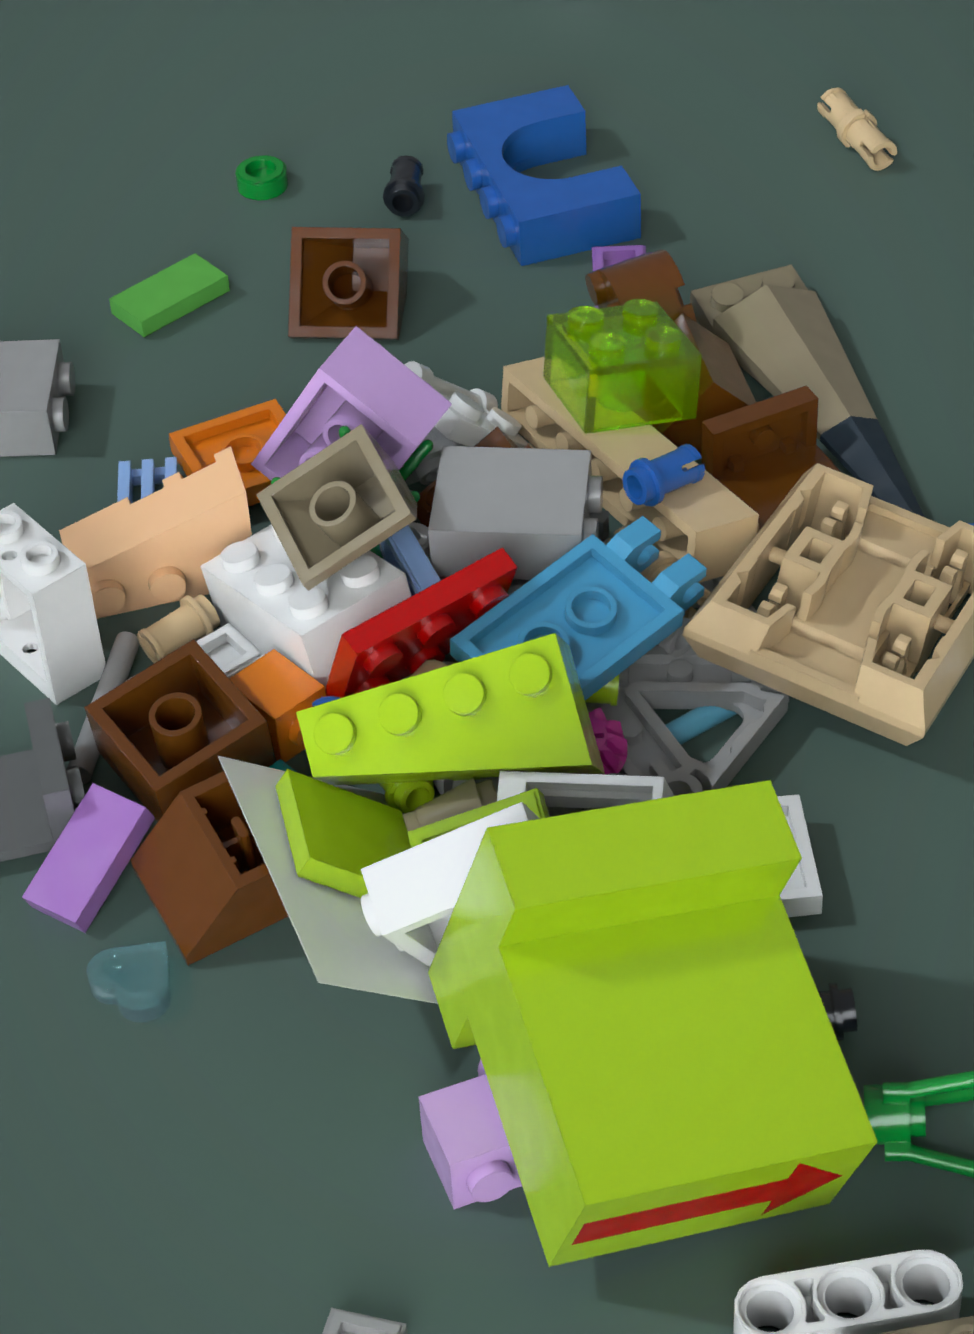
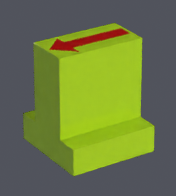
[428,780,878,1267]

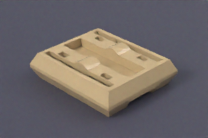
[683,463,974,746]

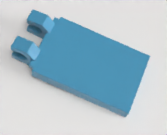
[450,516,707,700]

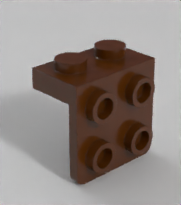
[702,385,842,531]

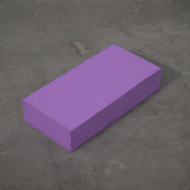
[22,783,155,933]

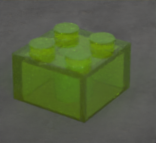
[543,299,702,434]

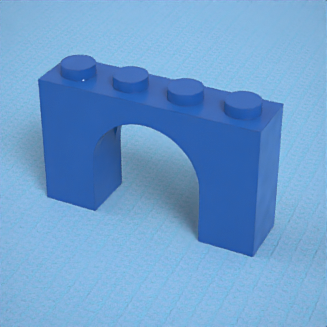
[447,85,641,266]

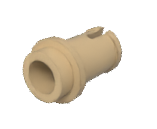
[137,594,220,663]

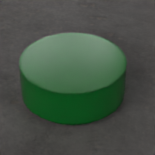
[235,155,288,200]

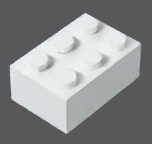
[200,524,411,689]

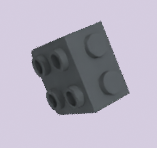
[0,698,85,862]

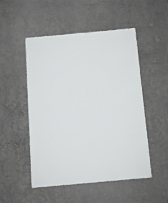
[218,756,438,1004]

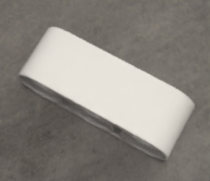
[733,1250,963,1334]

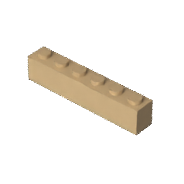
[501,352,759,583]

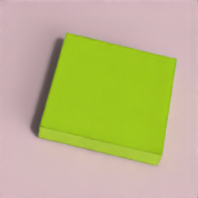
[275,769,411,898]

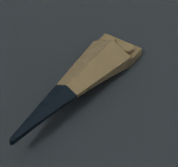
[690,264,925,517]

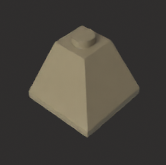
[256,424,418,591]

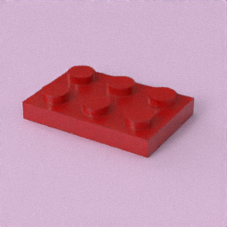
[325,547,518,698]

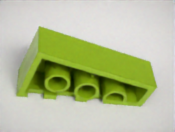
[296,633,605,786]

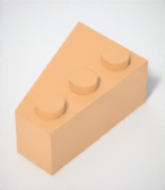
[59,446,252,619]

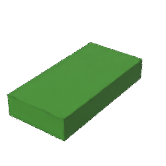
[109,253,230,337]

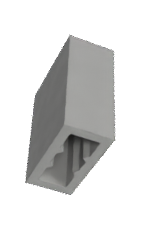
[0,339,75,457]
[428,446,603,580]

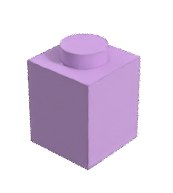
[419,1074,522,1209]

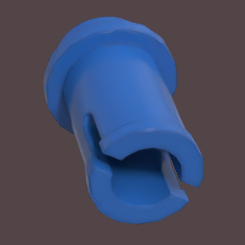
[622,444,705,507]

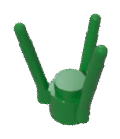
[864,1070,974,1178]

